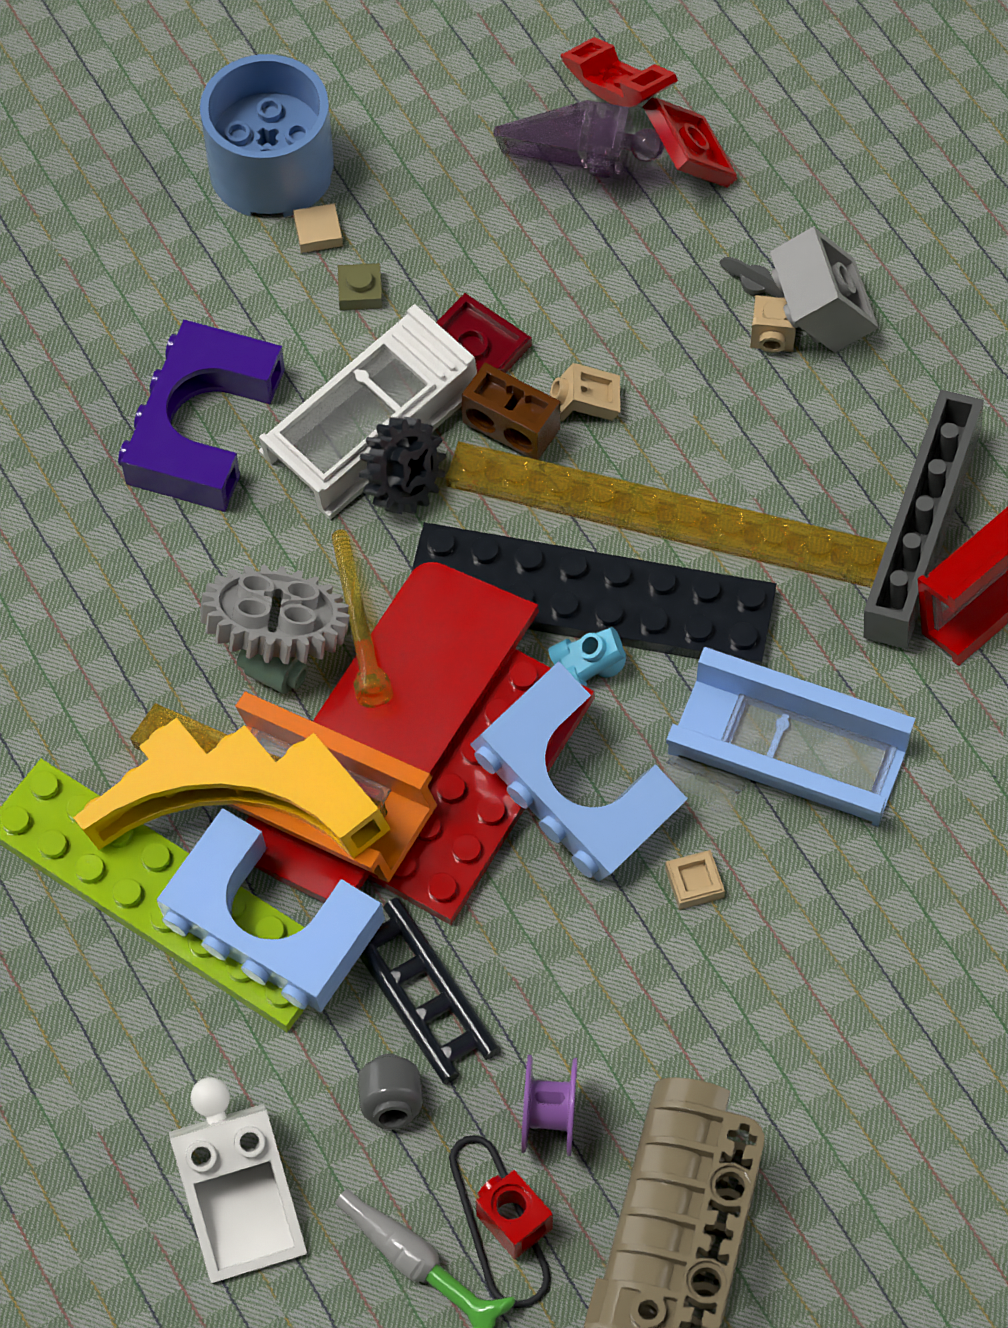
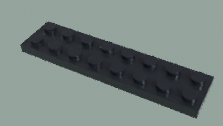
[411,522,777,666]

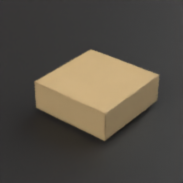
[293,203,343,253]
[665,850,725,910]

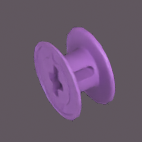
[521,1054,578,1156]

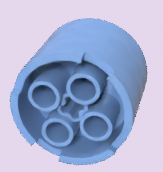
[200,54,334,217]

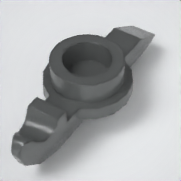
[720,257,785,298]

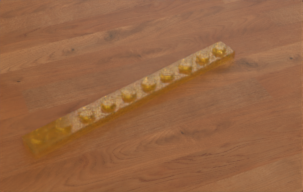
[446,441,887,588]

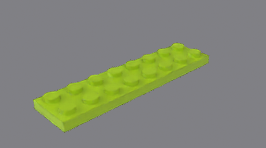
[0,758,308,1032]

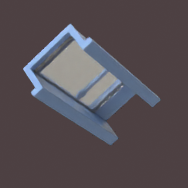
[666,647,916,827]

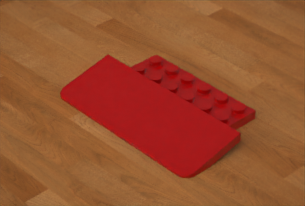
[246,562,595,925]

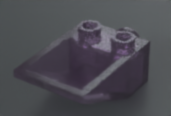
[493,100,664,179]

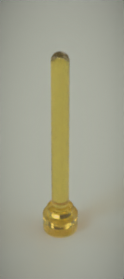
[332,529,393,708]

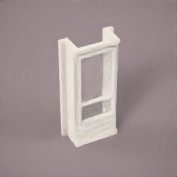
[259,304,477,520]

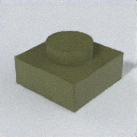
[338,263,382,310]

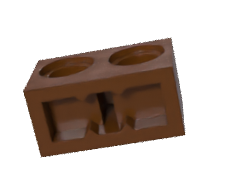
[462,363,561,461]

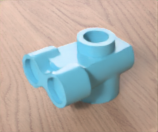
[548,627,626,686]

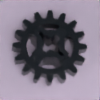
[359,417,446,515]

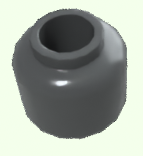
[357,1054,423,1130]

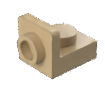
[750,295,796,353]
[550,363,620,421]

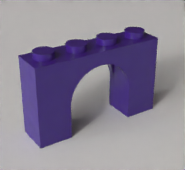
[118,319,285,512]

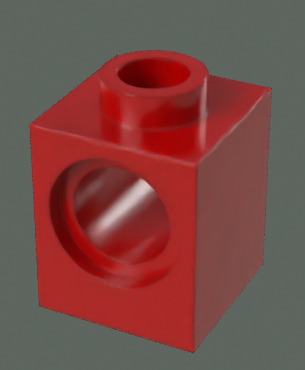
[476,1170,553,1260]

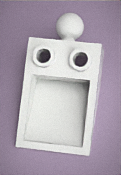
[169,1077,307,1283]

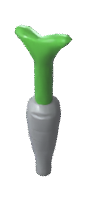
[335,1189,515,1328]

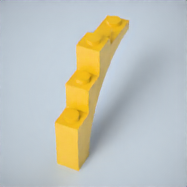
[73,717,391,859]

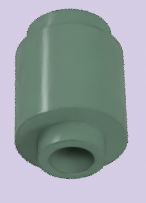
[237,649,309,694]

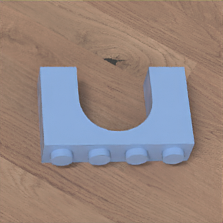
[470,661,688,882]
[157,808,385,1013]

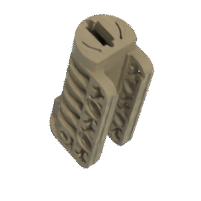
[583,1077,764,1328]

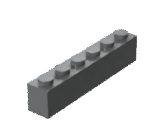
[863,389,984,649]

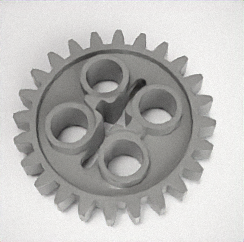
[200,565,350,664]

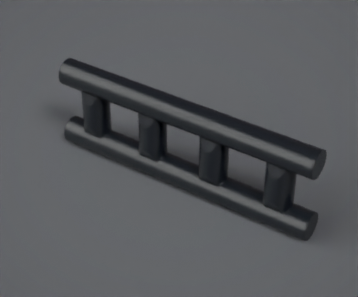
[360,898,500,1085]

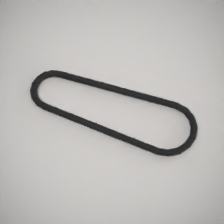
[449,1135,551,1309]

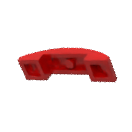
[561,37,678,107]

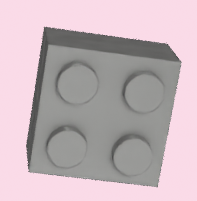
[770,226,879,352]

